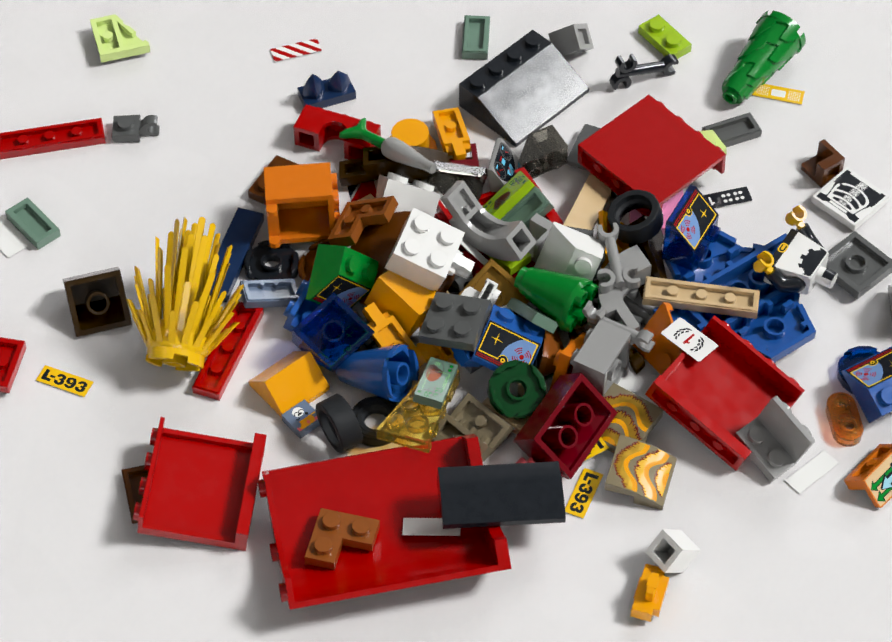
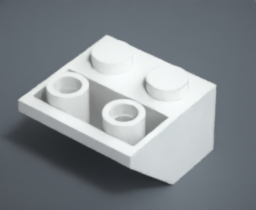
[376,172,441,217]

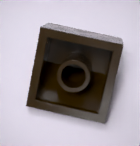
[62,267,132,337]

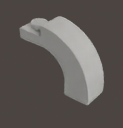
[440,180,537,261]
[597,245,651,346]

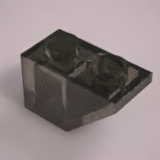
[518,125,568,179]

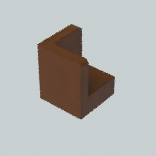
[801,139,845,188]

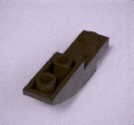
[339,145,450,187]

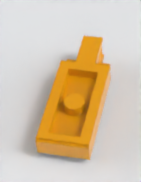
[432,107,470,160]
[362,302,426,367]

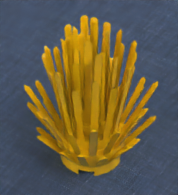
[126,217,244,372]

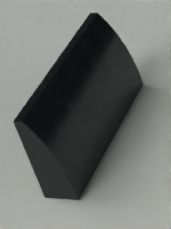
[437,461,566,529]

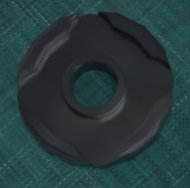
[244,240,299,280]

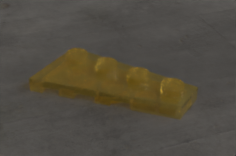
[376,370,460,453]

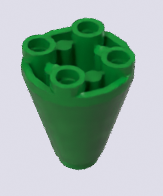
[514,266,599,332]

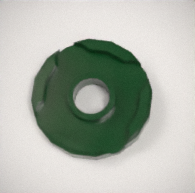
[487,360,547,420]

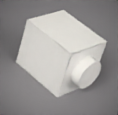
[645,529,701,573]

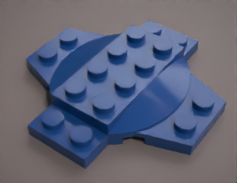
[653,225,816,363]

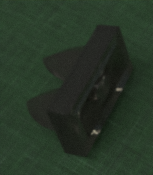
[427,161,488,200]

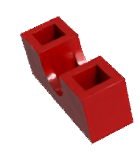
[293,104,381,160]

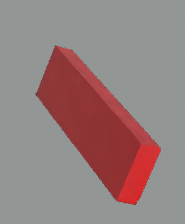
[0,118,106,159]
[192,301,264,401]

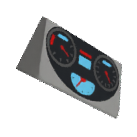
[487,138,519,192]

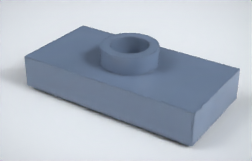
[239,279,299,308]

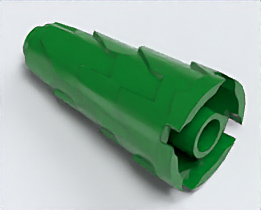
[722,10,806,104]

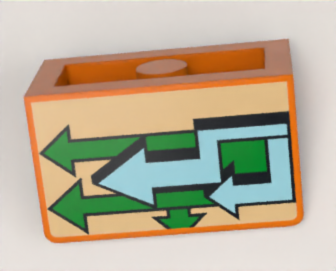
[844,444,892,508]

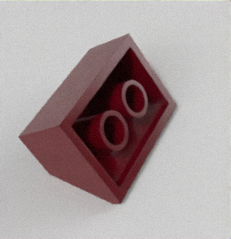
[513,373,618,479]

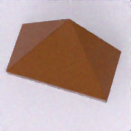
[537,330,564,377]

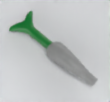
[339,118,437,174]

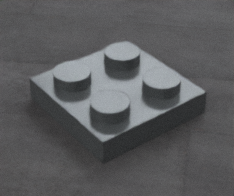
[826,231,892,299]
[418,292,492,352]

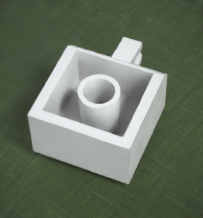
[385,208,475,291]

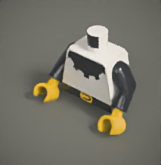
[753,205,838,295]

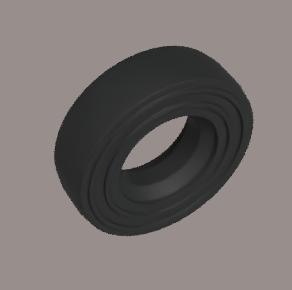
[352,396,403,447]

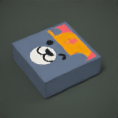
[281,399,320,439]

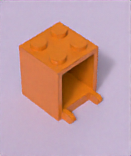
[264,162,340,249]

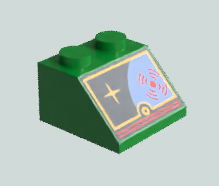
[306,244,379,311]

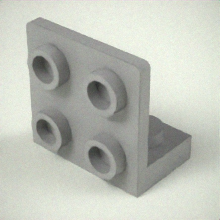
[734,396,815,482]

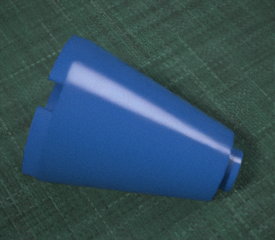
[335,344,419,403]

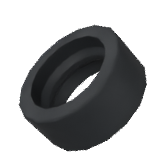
[607,189,663,244]
[315,393,363,453]

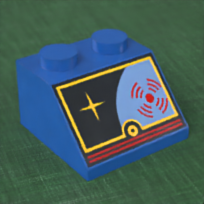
[471,304,545,371]
[841,347,892,423]

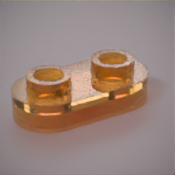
[825,392,864,447]

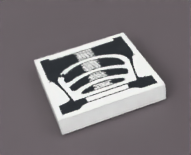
[811,167,890,232]

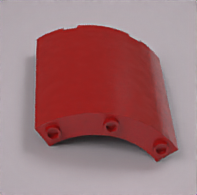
[257,434,512,610]

